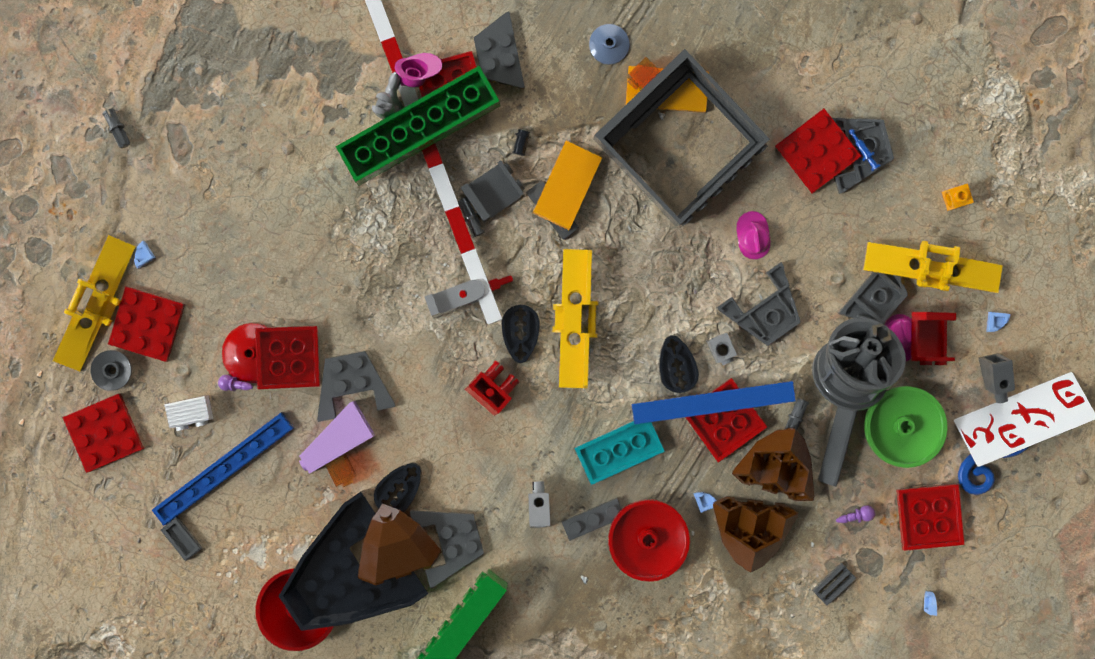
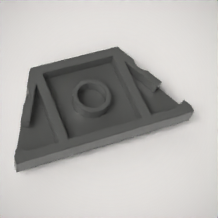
[474,11,525,89]
[838,272,908,324]

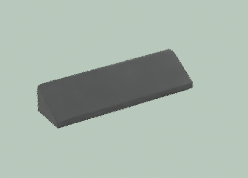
[818,407,857,487]

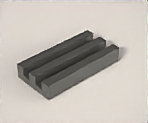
[812,563,856,606]

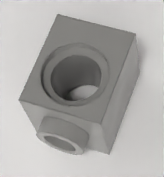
[706,333,737,365]

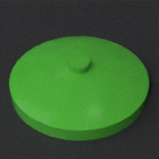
[864,386,947,468]

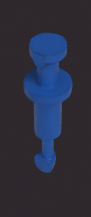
[848,129,881,172]

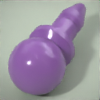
[218,375,253,391]
[836,505,875,523]

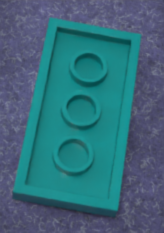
[574,421,665,485]

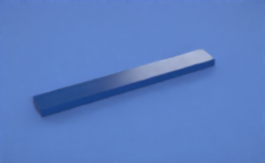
[631,381,796,424]
[152,412,294,526]

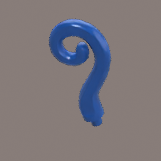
[958,446,1030,495]

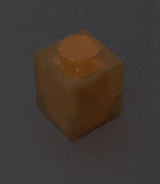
[627,57,660,91]
[325,455,357,488]

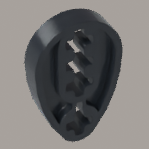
[501,305,540,363]
[659,335,699,393]
[374,462,422,512]

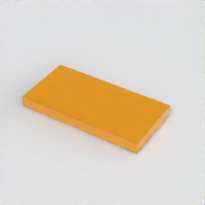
[625,66,709,113]
[533,140,602,230]

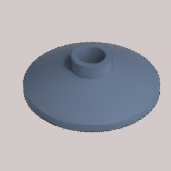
[589,24,629,65]

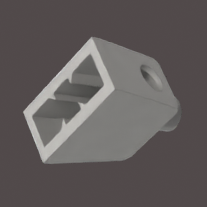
[528,481,550,528]

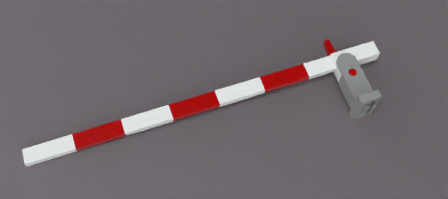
[365,0,513,325]

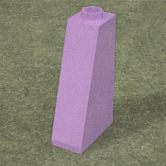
[299,401,375,474]

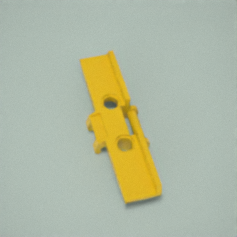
[53,235,136,372]
[863,241,1003,293]
[552,249,599,388]

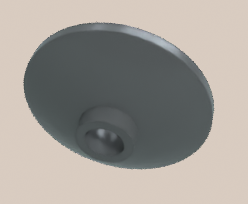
[90,350,132,391]

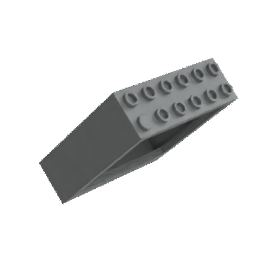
[593,49,770,226]

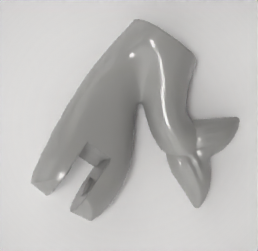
[372,72,403,119]

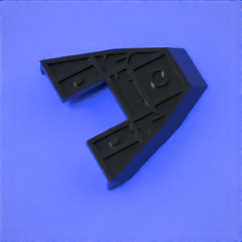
[279,491,428,631]

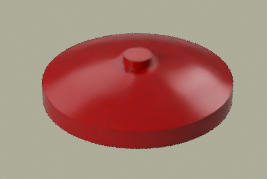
[608,499,690,582]
[255,568,334,651]

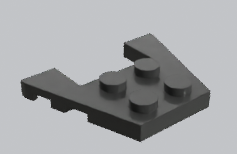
[832,118,894,194]
[716,262,801,346]
[317,351,396,422]
[410,510,484,588]

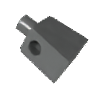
[978,353,1015,403]

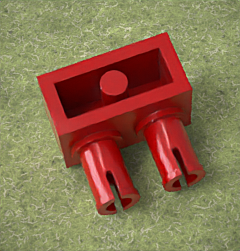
[464,361,519,416]

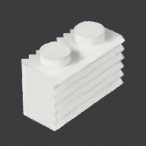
[165,395,213,431]

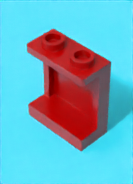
[911,312,956,365]

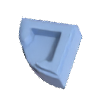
[134,241,156,269]
[986,312,1010,332]
[693,492,717,513]
[924,591,937,616]

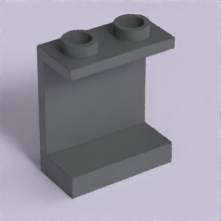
[461,160,525,223]

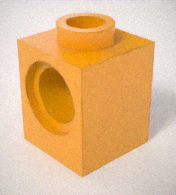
[941,183,974,211]

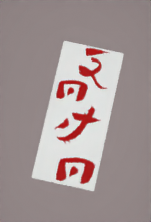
[954,372,1095,467]

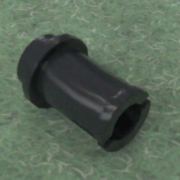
[512,129,531,156]

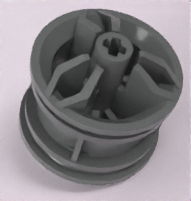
[812,318,906,411]

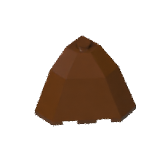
[732,428,814,501]
[713,496,799,573]
[358,504,441,585]

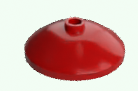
[222,323,268,384]

